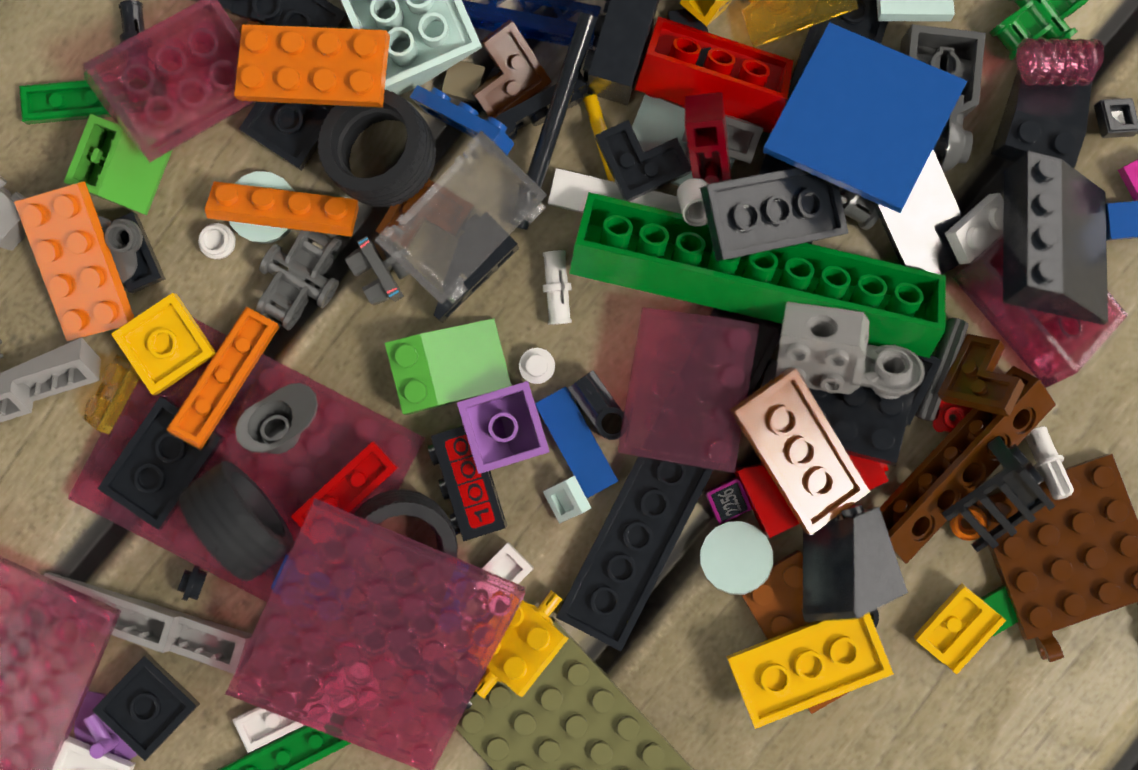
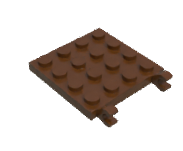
[973,454,1138,662]

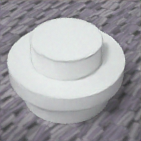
[198,223,236,259]
[519,348,555,384]

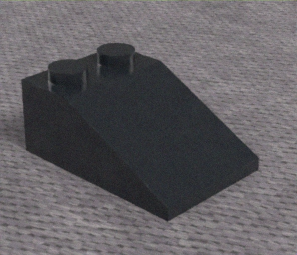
[991,52,1093,168]

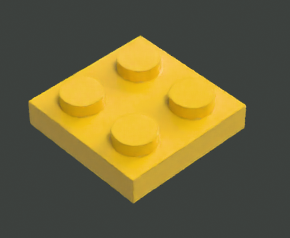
[112,293,216,395]

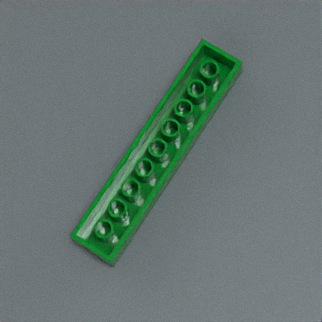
[569,192,946,358]

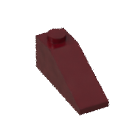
[685,92,731,203]

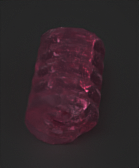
[1016,38,1104,86]

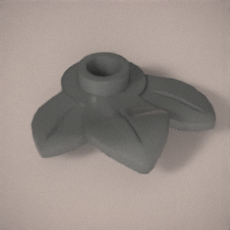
[98,216,143,283]

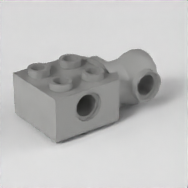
[776,301,925,399]

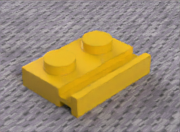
[913,583,1006,674]

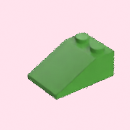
[385,318,512,415]

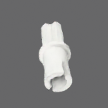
[1025,426,1074,500]

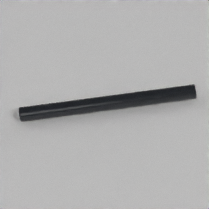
[511,12,598,230]

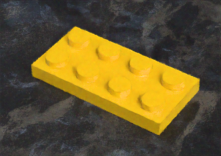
[726,613,894,729]

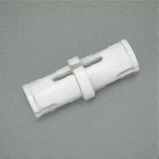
[543,250,572,325]

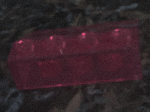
[82,0,255,163]
[952,234,1128,388]
[617,307,759,473]

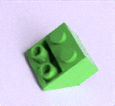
[64,114,173,216]

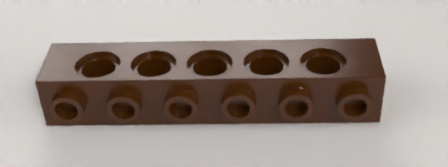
[880,366,1056,564]

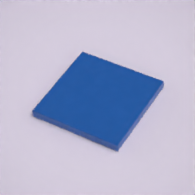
[763,22,967,214]

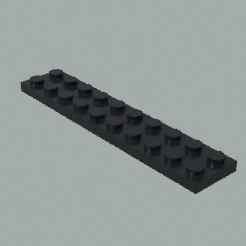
[556,308,783,651]

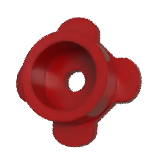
[932,400,973,432]

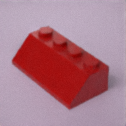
[635,16,794,134]

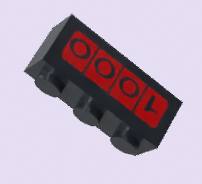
[428,426,507,542]

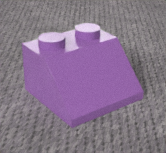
[457,381,550,474]

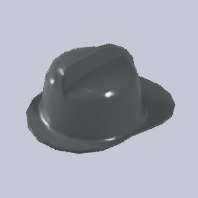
[235,383,318,454]

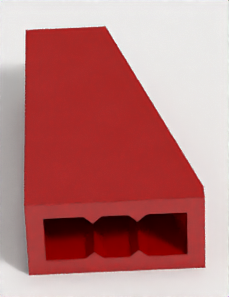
[733,455,889,538]

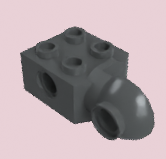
[900,24,986,173]

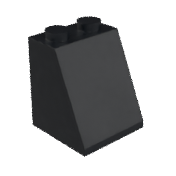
[803,504,908,622]

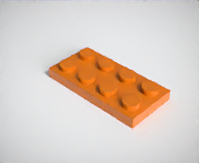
[234,24,390,107]
[14,181,135,341]

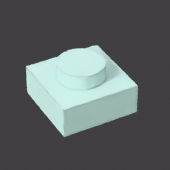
[543,475,591,524]

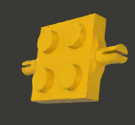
[466,590,569,699]

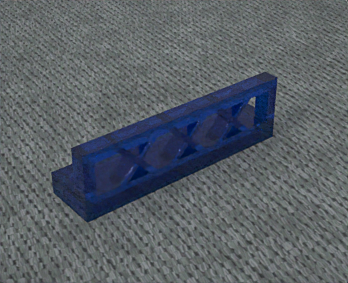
[462,0,601,50]

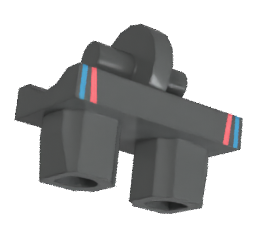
[345,236,411,306]

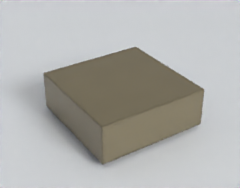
[441,61,486,104]

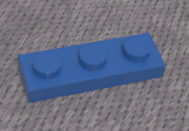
[410,85,515,156]

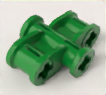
[989,0,1089,61]

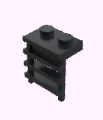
[942,436,1055,552]

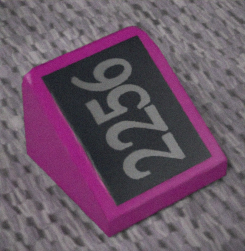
[704,477,752,525]

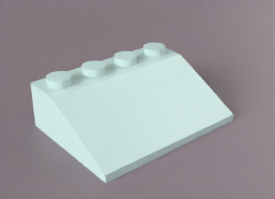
[341,0,482,95]

